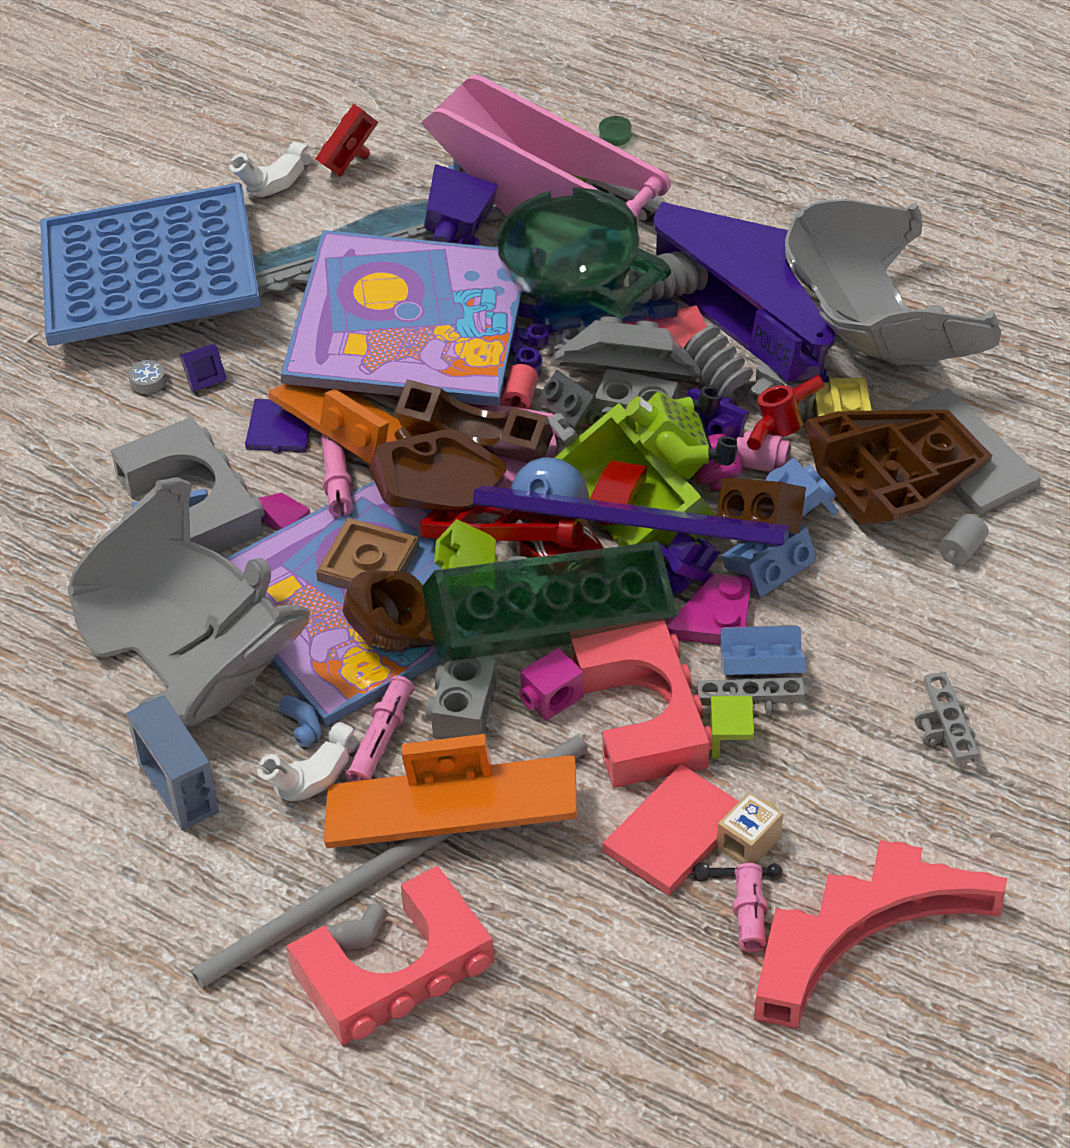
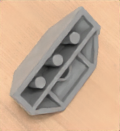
[550,316,701,383]

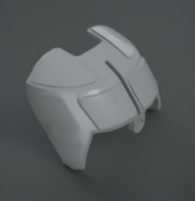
[785,199,1001,365]
[68,477,311,727]

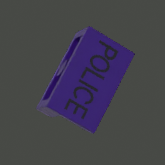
[749,310,821,382]

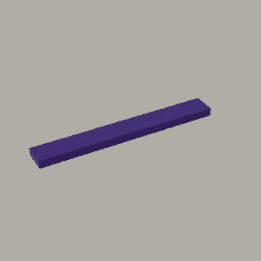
[473,485,790,546]

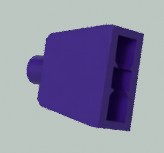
[424,164,498,243]

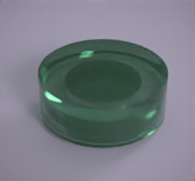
[599,116,632,146]

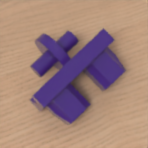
[687,388,750,440]
[651,532,720,595]

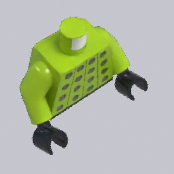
[625,386,738,480]

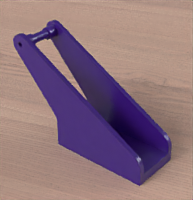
[654,202,835,383]

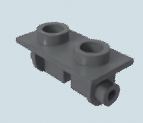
[537,369,603,429]

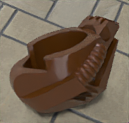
[342,570,448,652]

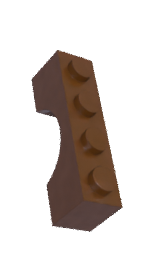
[394,379,554,463]

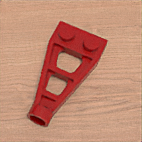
[419,505,584,548]

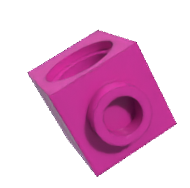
[519,648,584,721]

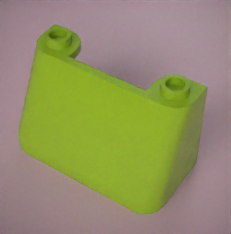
[555,403,716,568]

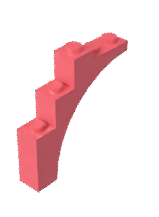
[754,840,1007,1029]

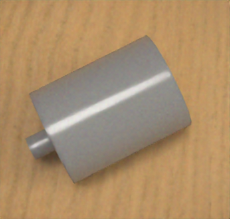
[939,514,989,566]

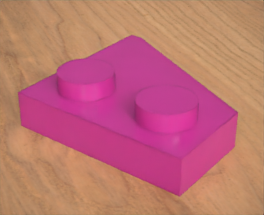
[667,574,752,645]

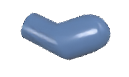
[279,695,322,748]

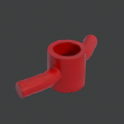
[747,375,825,450]

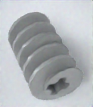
[628,251,708,304]
[684,325,755,404]

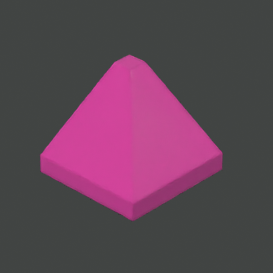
[258,492,311,530]

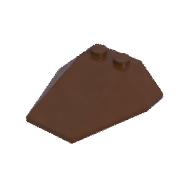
[805,409,993,525]

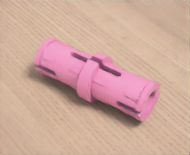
[733,863,768,952]

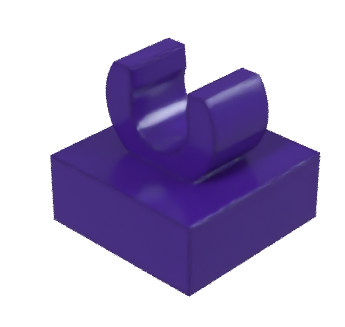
[179,344,227,391]

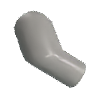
[329,903,388,950]

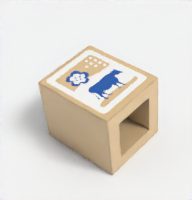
[717,792,783,864]

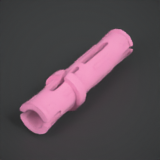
[321,434,353,518]
[345,676,415,782]

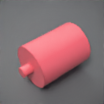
[500,364,539,410]

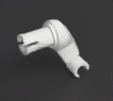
[229,141,312,198]
[257,722,358,801]

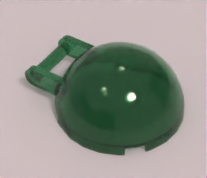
[496,187,671,318]

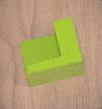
[710,696,754,759]

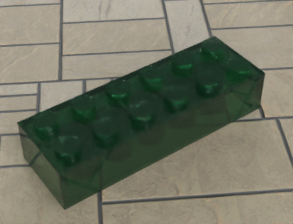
[422,541,678,663]

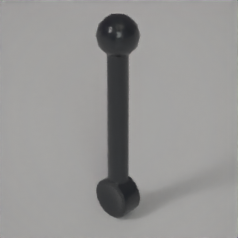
[693,862,783,881]

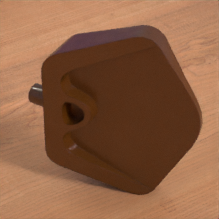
[369,427,507,510]

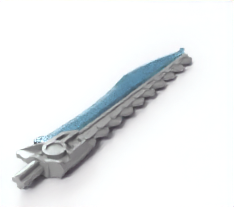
[186,199,502,327]

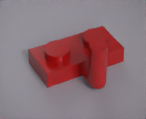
[315,104,379,177]

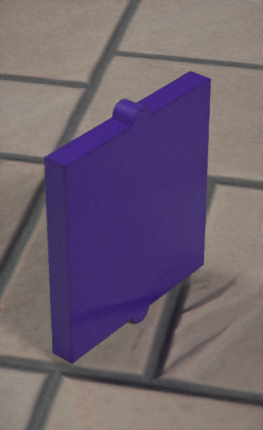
[245,399,311,453]

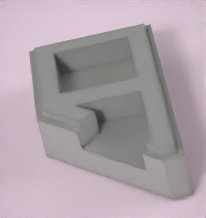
[548,412,578,448]

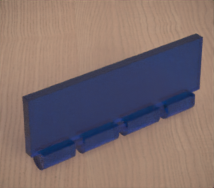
[530,295,678,330]

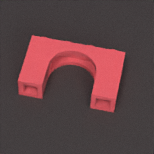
[571,620,712,788]
[286,865,494,1046]

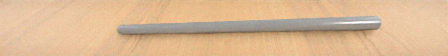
[191,735,588,988]

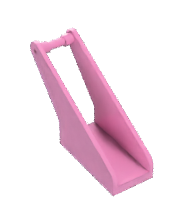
[421,75,671,231]

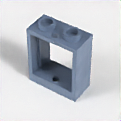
[127,695,219,831]

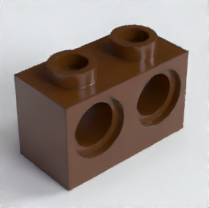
[717,477,806,534]

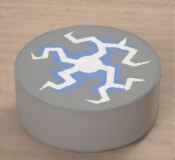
[128,360,166,394]

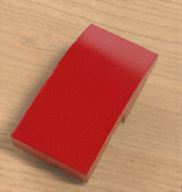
[590,461,647,525]

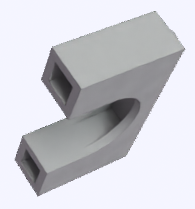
[111,416,265,554]

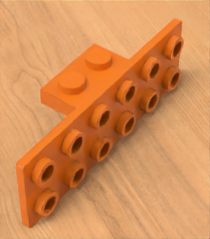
[268,384,421,463]
[324,734,578,848]

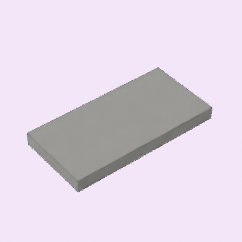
[902,388,1041,516]

